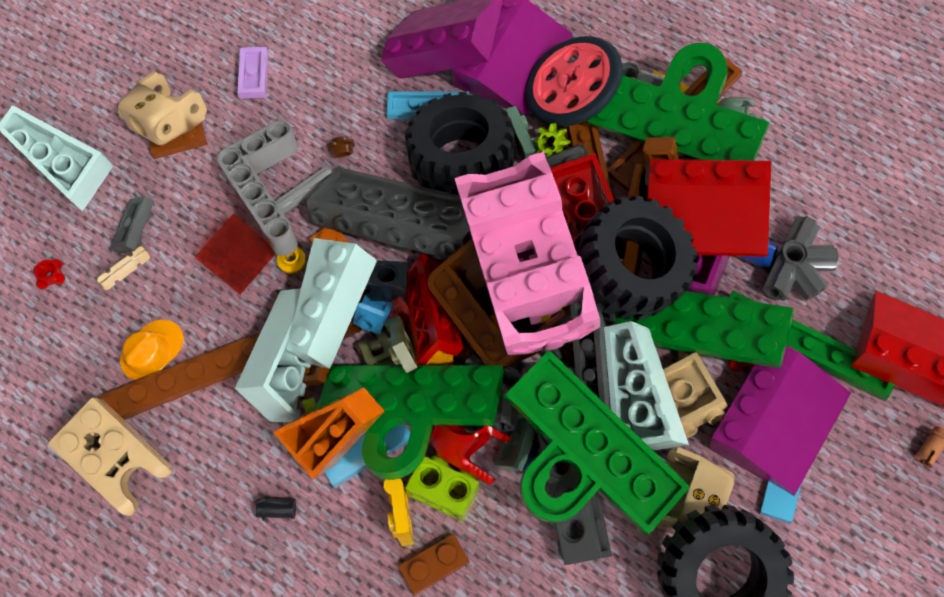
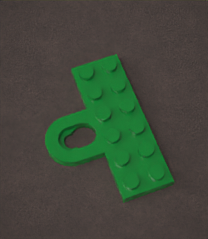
[587,43,770,161]
[504,350,690,536]
[316,365,505,480]

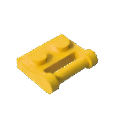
[383,478,414,547]

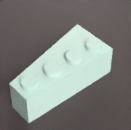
[0,105,114,211]
[286,238,377,369]

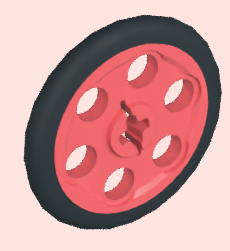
[525,36,623,127]

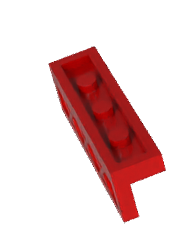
[406,254,463,365]

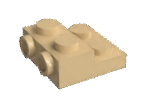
[663,352,729,439]

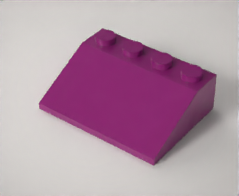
[381,0,503,79]
[453,0,573,117]
[710,345,851,496]

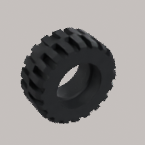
[405,92,515,195]
[575,196,697,320]
[657,505,794,597]

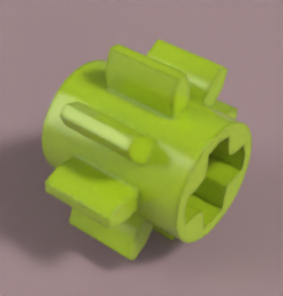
[533,123,571,157]

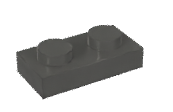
[110,196,154,254]

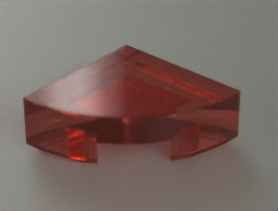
[389,296,412,335]

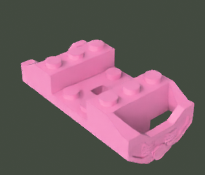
[455,152,600,355]

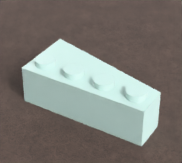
[235,288,311,422]
[604,321,689,450]

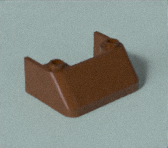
[428,239,573,369]

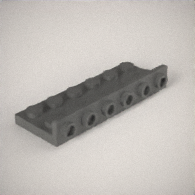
[306,167,472,259]

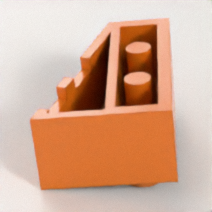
[273,387,385,479]

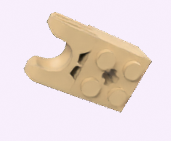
[48,397,173,516]

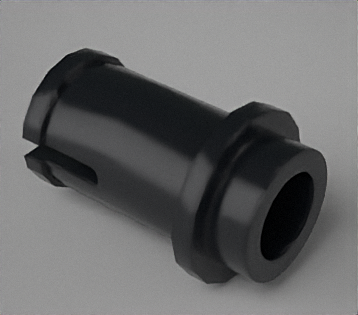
[256,495,296,521]

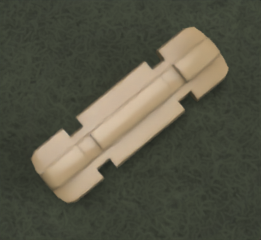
[96,246,150,290]

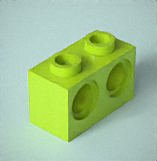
[405,456,480,522]

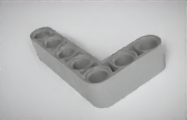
[217,120,298,256]

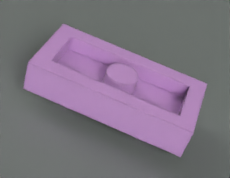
[237,47,269,99]

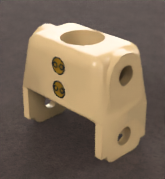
[118,71,207,145]
[656,447,735,534]

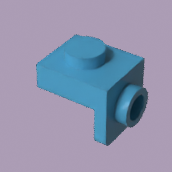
[353,292,394,334]

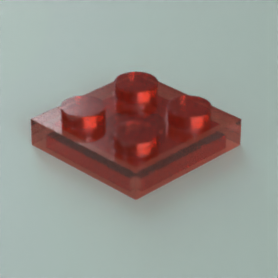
[195,213,276,295]

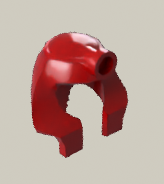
[430,425,511,485]

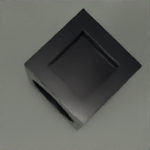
[365,260,408,303]

